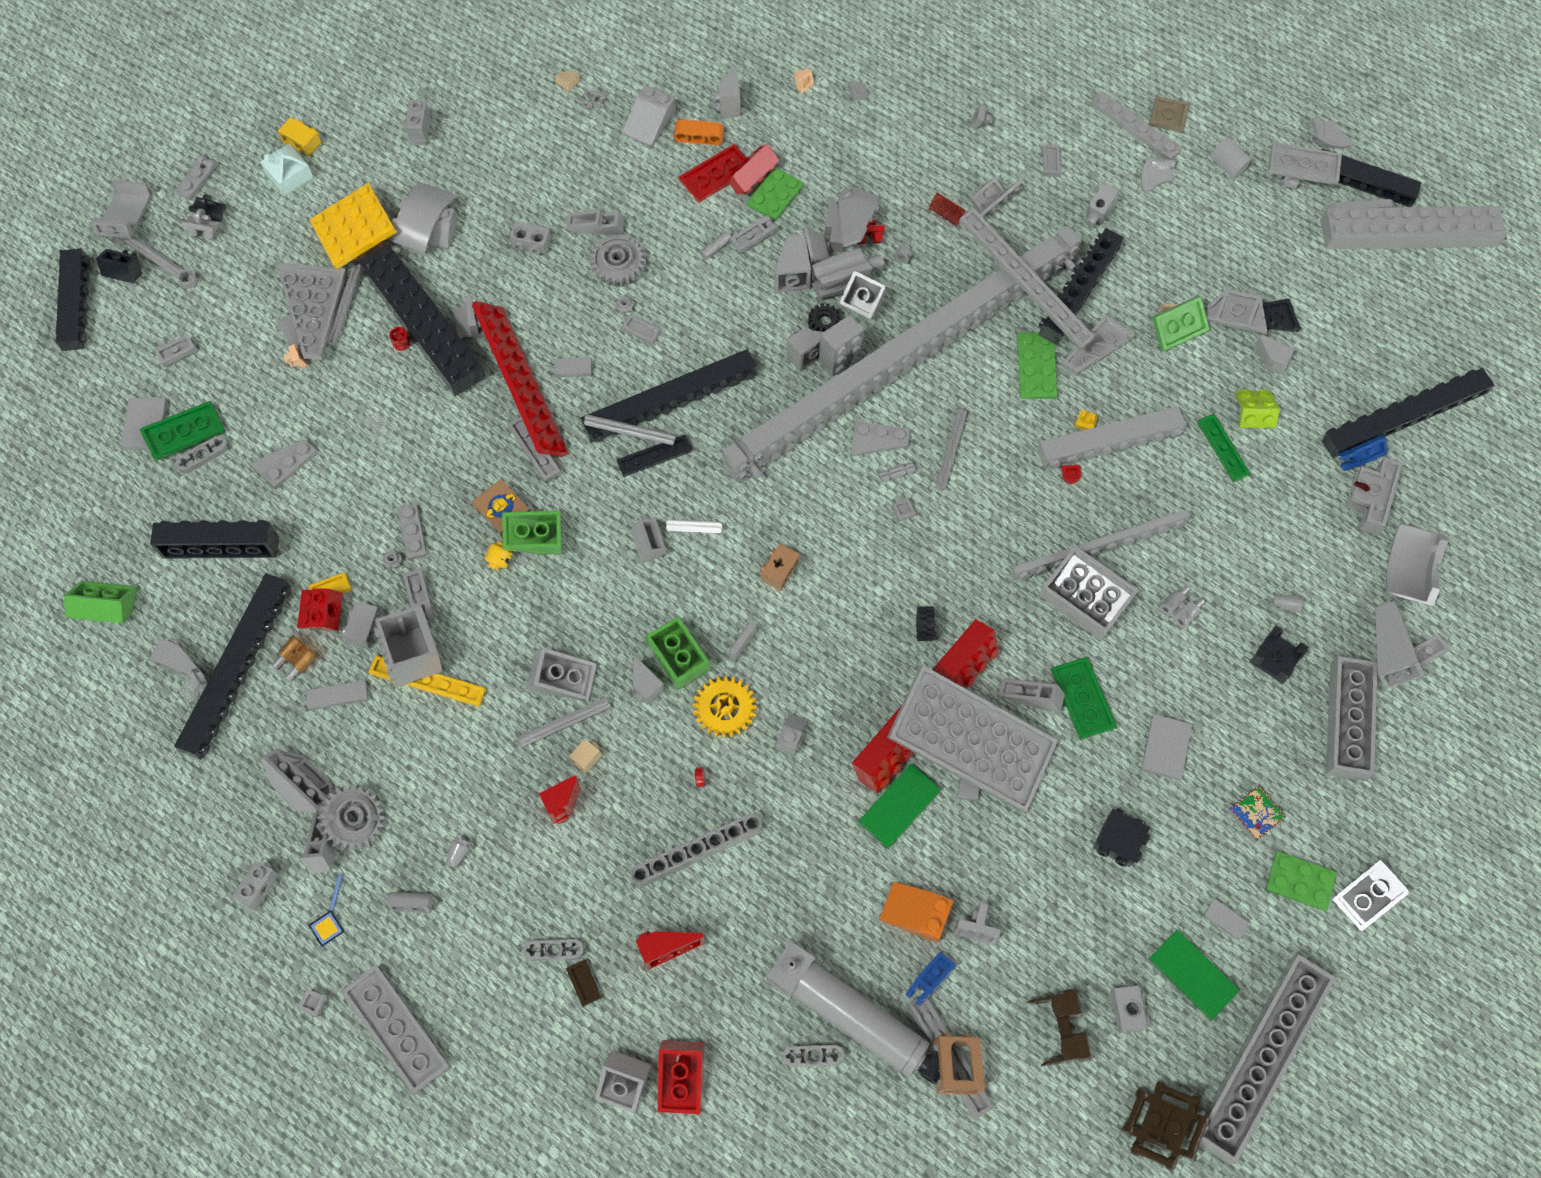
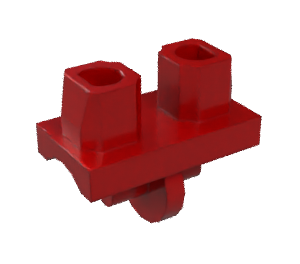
[856,220,885,245]

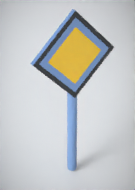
[308,873,345,947]

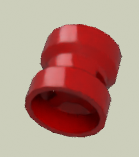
[389,327,410,351]

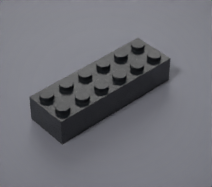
[150,520,279,559]

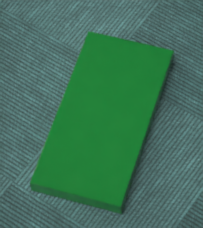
[139,400,226,461]
[1050,657,1117,740]
[858,764,941,849]
[1148,930,1240,1021]

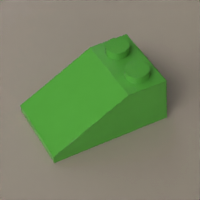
[502,511,562,555]

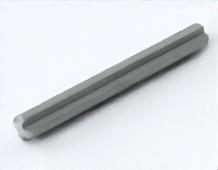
[327,267,362,345]
[935,409,967,491]
[584,415,675,445]
[517,698,611,747]

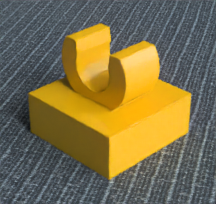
[1074,409,1098,430]

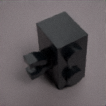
[96,249,143,283]

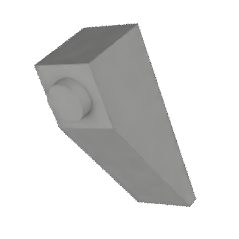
[150,639,209,684]
[998,678,1065,712]
[302,811,335,874]

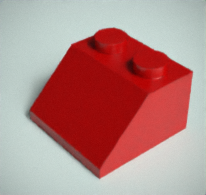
[538,775,581,824]

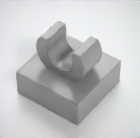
[970,105,992,129]

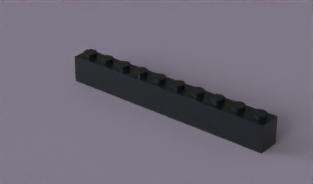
[580,349,757,443]
[1322,368,1495,459]
[174,573,291,760]

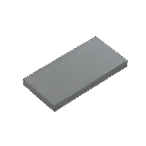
[1268,142,1342,185]

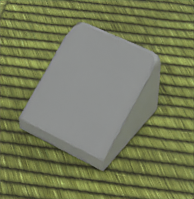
[848,81,869,102]

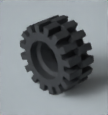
[808,303,841,332]
[916,606,935,641]

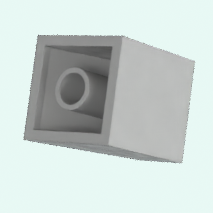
[774,234,811,293]

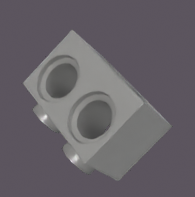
[510,221,552,255]

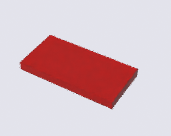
[678,144,746,203]

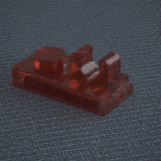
[928,192,966,227]

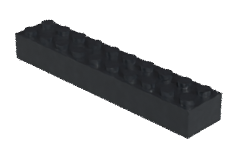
[358,244,486,396]

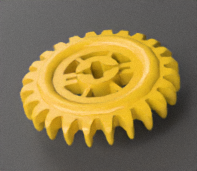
[692,675,757,738]

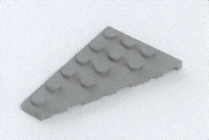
[276,262,347,360]

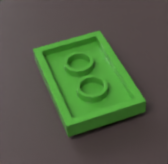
[747,167,804,222]
[1152,296,1210,351]
[1265,851,1337,912]

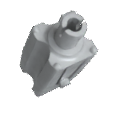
[810,248,884,299]

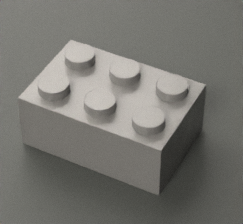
[819,315,863,377]

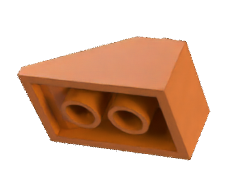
[879,882,954,943]

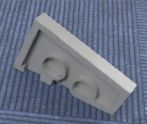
[250,439,318,490]

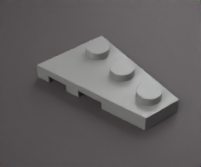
[850,422,910,457]

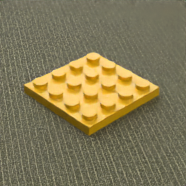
[309,183,397,269]

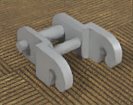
[582,90,606,109]

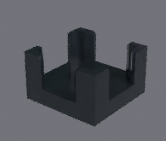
[1249,625,1309,684]

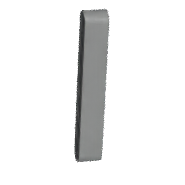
[631,814,762,887]

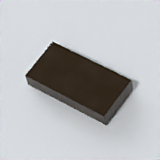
[566,959,602,1007]

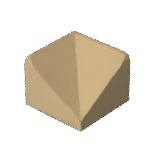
[555,71,580,91]

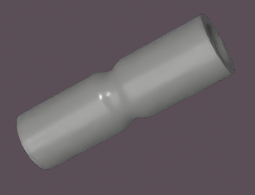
[699,231,732,260]

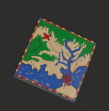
[1228,786,1286,842]

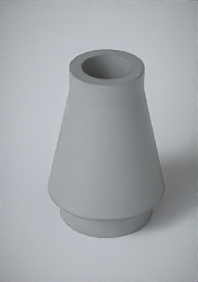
[1273,595,1303,613]
[445,836,470,868]

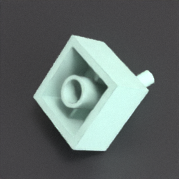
[260,144,313,196]

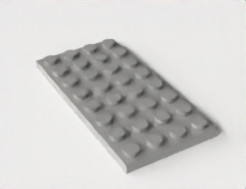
[887,665,1058,812]

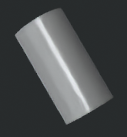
[387,892,433,914]

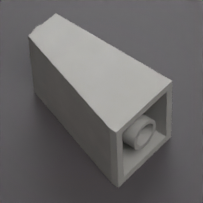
[1375,601,1425,689]

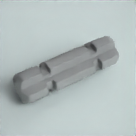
[879,462,915,482]

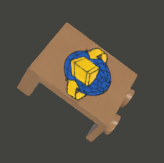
[472,479,530,539]

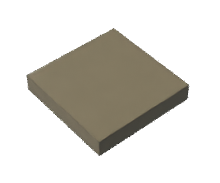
[1149,96,1189,133]

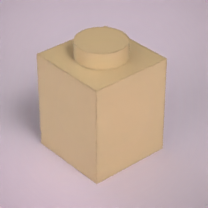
[569,739,601,774]

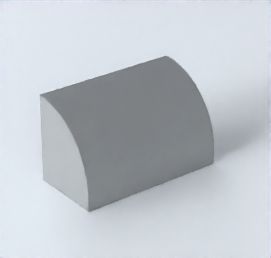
[1210,136,1251,179]
[631,518,666,563]

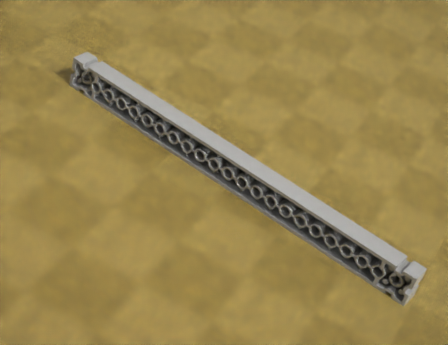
[722,225,1081,483]

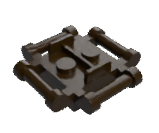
[1121,1081,1211,1171]

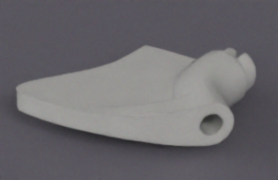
[1312,117,1353,149]
[1141,156,1175,193]

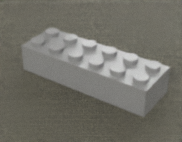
[1326,656,1377,781]

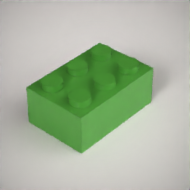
[645,616,710,690]

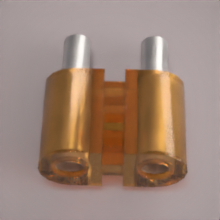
[271,635,318,682]

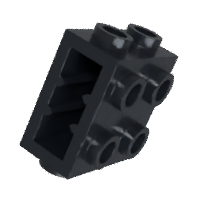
[1093,808,1150,867]

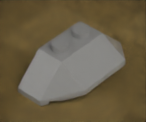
[261,748,332,813]

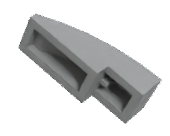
[825,197,843,253]
[566,209,624,235]

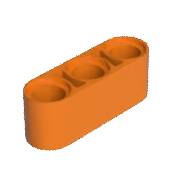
[673,119,724,145]

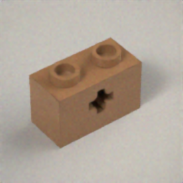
[759,544,800,591]

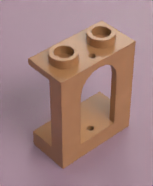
[933,1033,985,1095]

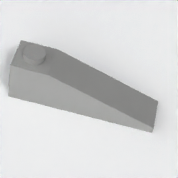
[839,187,879,247]

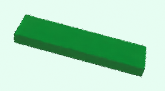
[1197,414,1251,483]

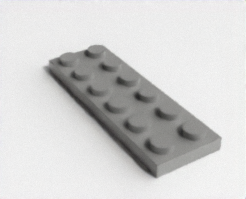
[341,965,450,1095]

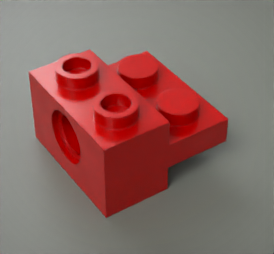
[297,588,343,631]

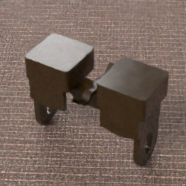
[1027,989,1093,1067]

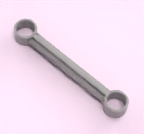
[114,236,198,289]

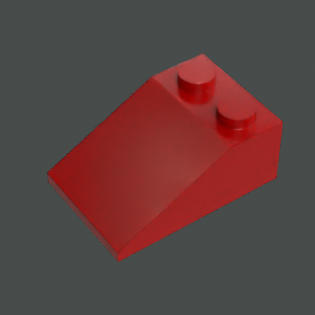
[635,931,705,970]
[657,1040,704,1114]

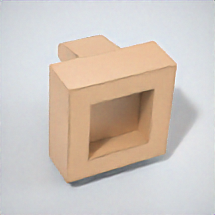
[793,68,814,93]
[284,344,309,368]

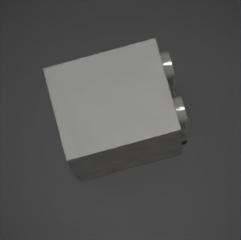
[373,605,443,687]

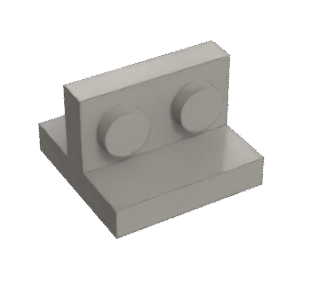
[453,295,489,341]
[953,903,1001,945]

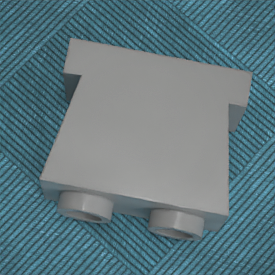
[404,100,431,146]

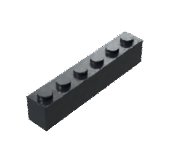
[1321,148,1422,207]
[56,248,90,351]

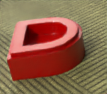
[1061,465,1081,484]

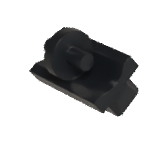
[188,194,227,222]

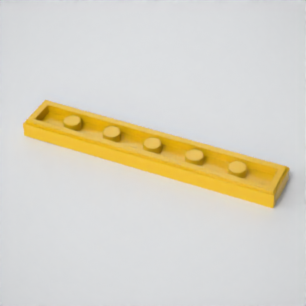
[368,655,486,707]

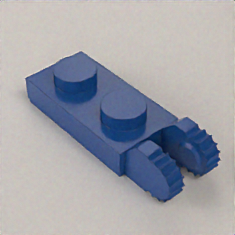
[1339,435,1388,470]
[906,952,956,1006]

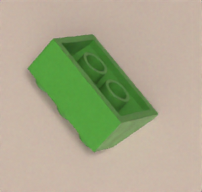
[63,581,138,624]

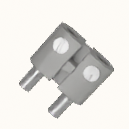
[1160,586,1205,628]

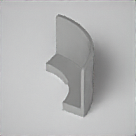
[387,183,457,253]
[1386,524,1448,606]

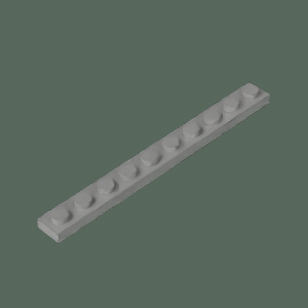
[959,208,1095,350]
[1011,509,1190,581]

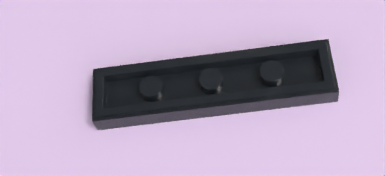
[616,435,692,477]

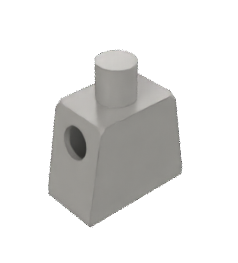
[1085,182,1119,227]

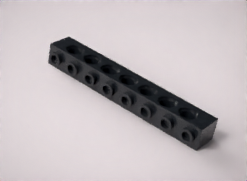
[1038,228,1124,345]

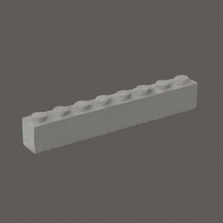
[1037,406,1186,469]

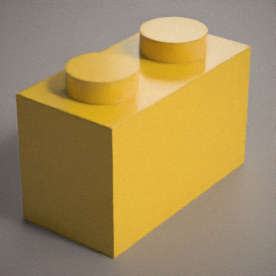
[278,117,321,157]

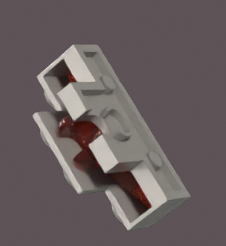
[1345,457,1403,536]

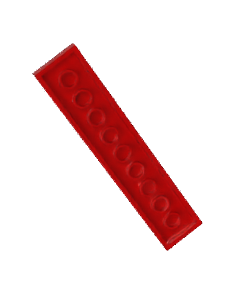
[472,301,568,457]

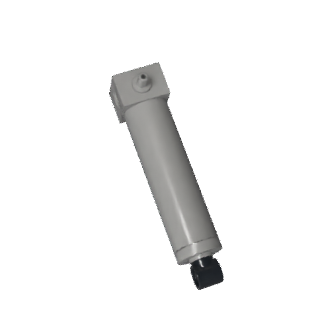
[766,941,940,1085]

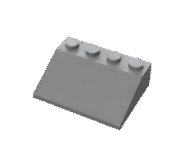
[1038,546,1139,641]

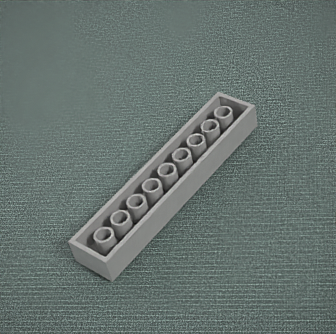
[1320,206,1506,249]
[1191,954,1336,1165]

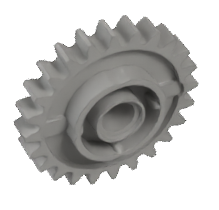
[589,234,646,286]
[317,785,385,851]

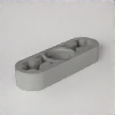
[176,436,228,474]
[523,939,584,961]
[782,1045,844,1067]

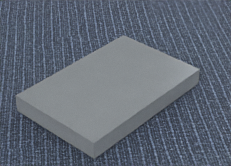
[121,398,167,450]
[1141,714,1192,781]

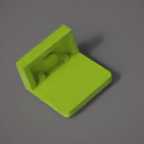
[1235,389,1280,428]

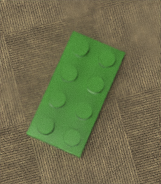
[1017,332,1057,399]

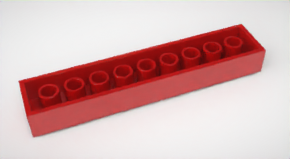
[852,619,999,794]

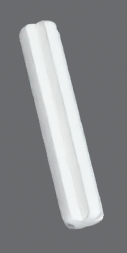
[666,520,722,533]

